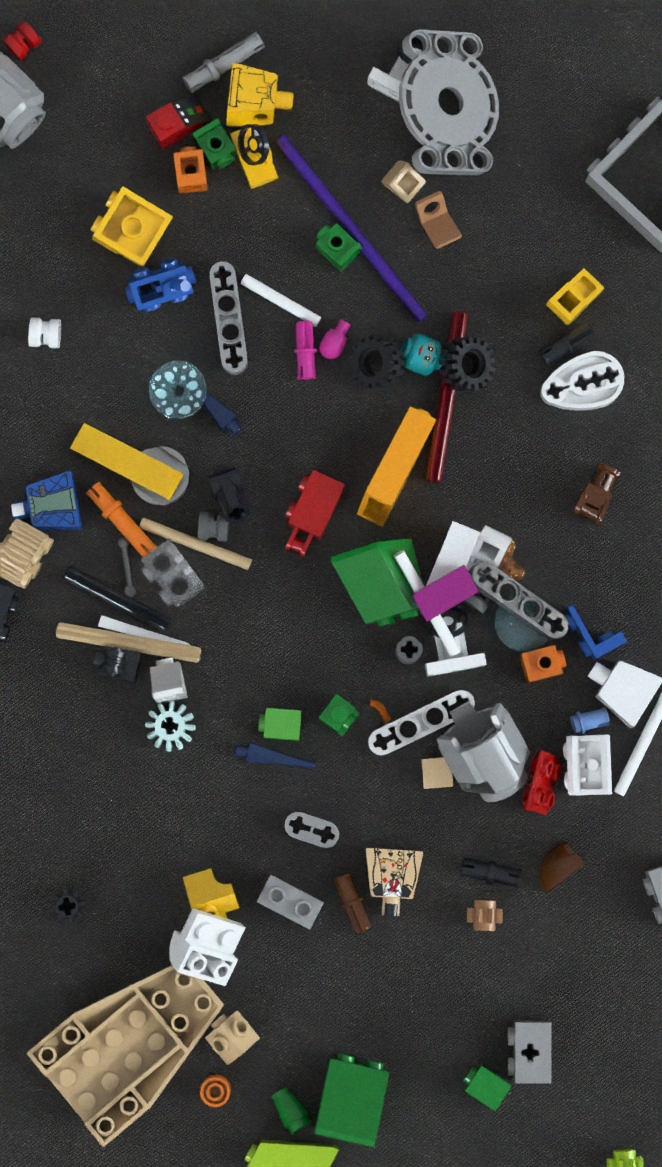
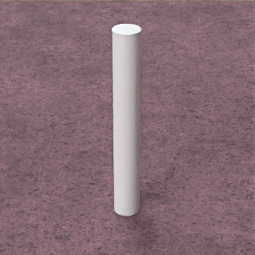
[240,274,321,327]

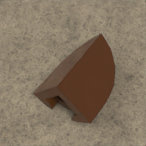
[539,840,585,893]

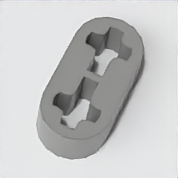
[285,812,339,848]

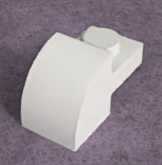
[466,525,512,582]

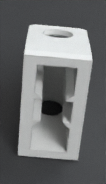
[587,660,662,728]

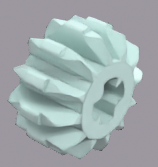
[145,701,196,752]

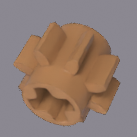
[467,900,503,931]

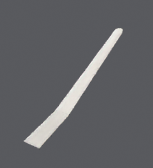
[98,615,190,645]

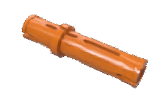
[86,481,158,560]

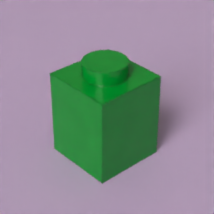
[463,1063,512,1111]

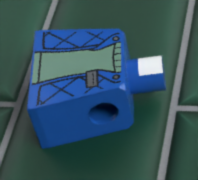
[11,471,83,530]

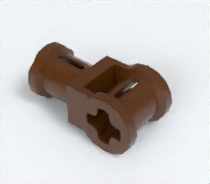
[572,463,621,526]

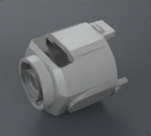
[0,52,46,149]
[437,701,530,802]

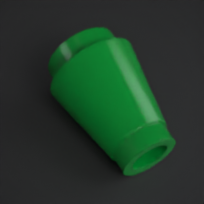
[271,1087,311,1134]

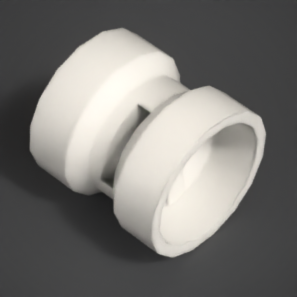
[28,317,61,349]

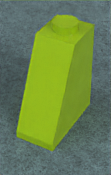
[244,1139,339,1167]

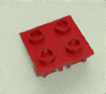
[522,750,562,816]

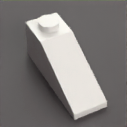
[150,658,188,703]

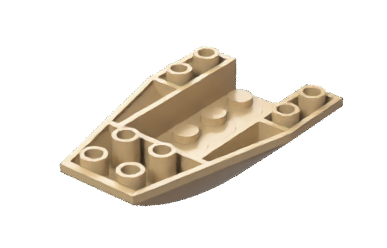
[26,966,224,1148]

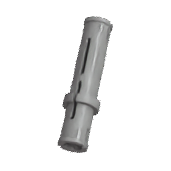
[182,32,265,93]

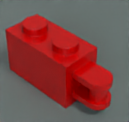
[285,470,345,557]

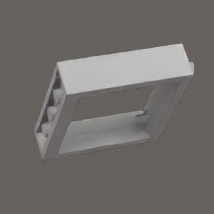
[585,97,662,252]

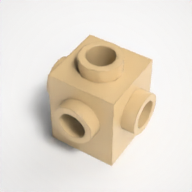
[205,1010,260,1065]

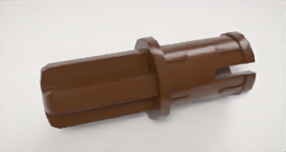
[333,873,371,934]

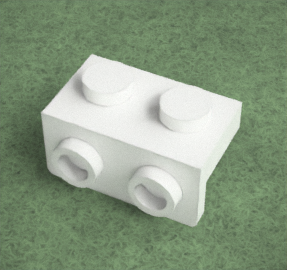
[563,735,612,796]

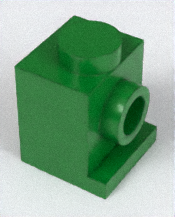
[193,118,237,170]
[316,223,361,272]
[319,694,360,737]

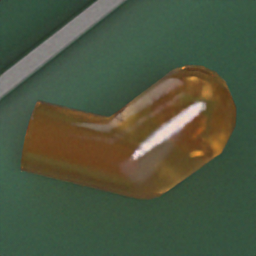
[498,541,525,582]

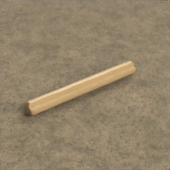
[56,622,201,663]

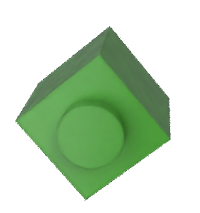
[258,708,302,741]

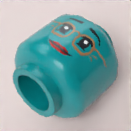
[401,333,445,376]

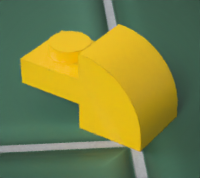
[546,268,604,325]

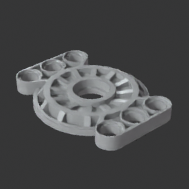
[399,30,499,175]

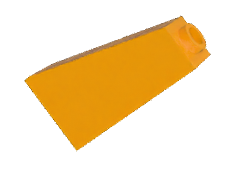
[357,406,436,527]

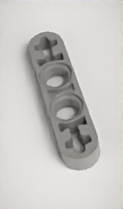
[210,261,248,375]

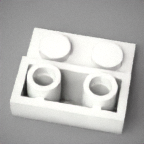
[169,908,245,986]

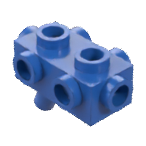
[124,258,196,312]

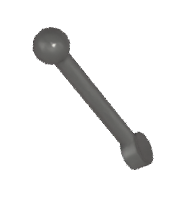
[118,537,136,598]

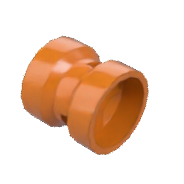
[200,1074,231,1107]

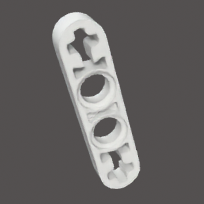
[368,690,475,756]

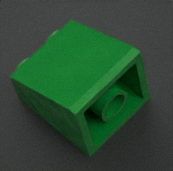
[331,538,423,627]
[315,1053,389,1147]

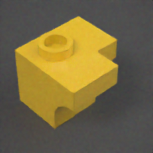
[183,868,239,919]

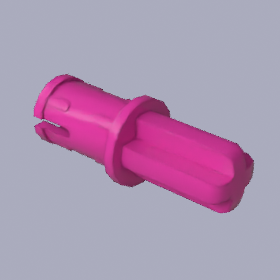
[294,321,317,380]

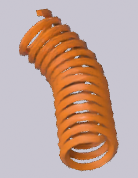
[370,698,391,724]

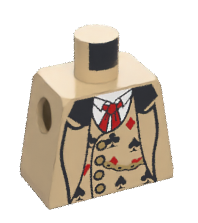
[366,848,423,916]

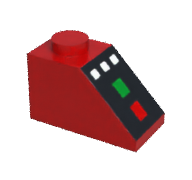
[146,96,212,150]

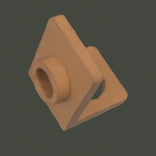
[415,191,462,249]

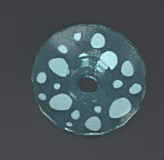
[149,361,207,419]

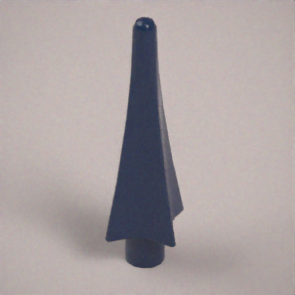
[184,375,243,436]
[234,742,316,769]

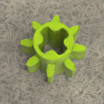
[606,1149,644,1167]

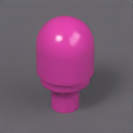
[319,320,351,359]

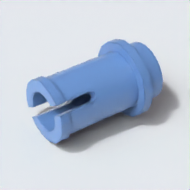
[570,707,610,735]

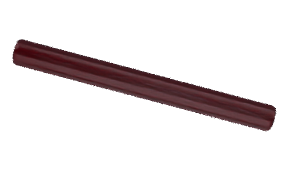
[426,312,468,483]

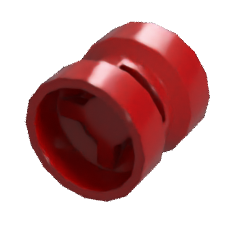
[1,20,42,62]

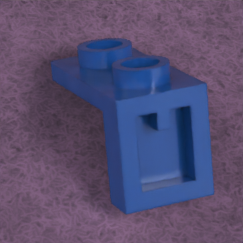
[565,604,627,661]

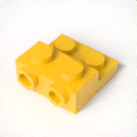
[90,186,173,267]

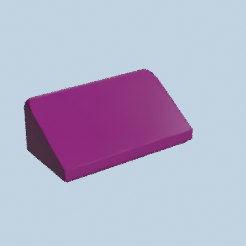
[411,565,478,622]

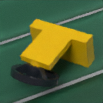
[230,124,278,189]

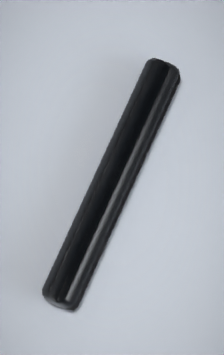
[63,566,171,632]

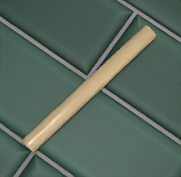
[139,517,252,570]

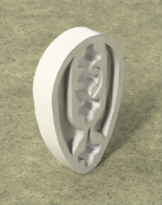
[540,351,624,411]

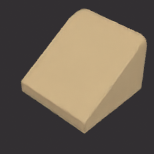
[381,161,426,203]
[421,757,453,789]

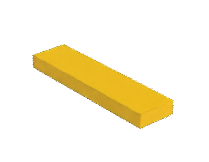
[70,423,183,500]

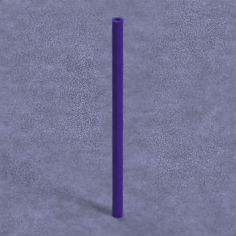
[276,135,427,323]

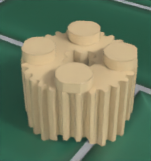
[0,519,54,589]

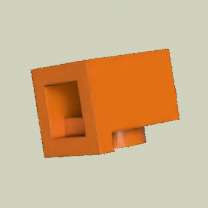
[174,147,208,194]
[519,645,566,684]

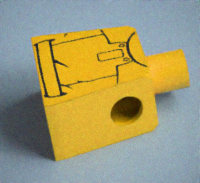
[226,63,294,126]

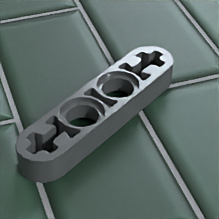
[469,562,568,639]

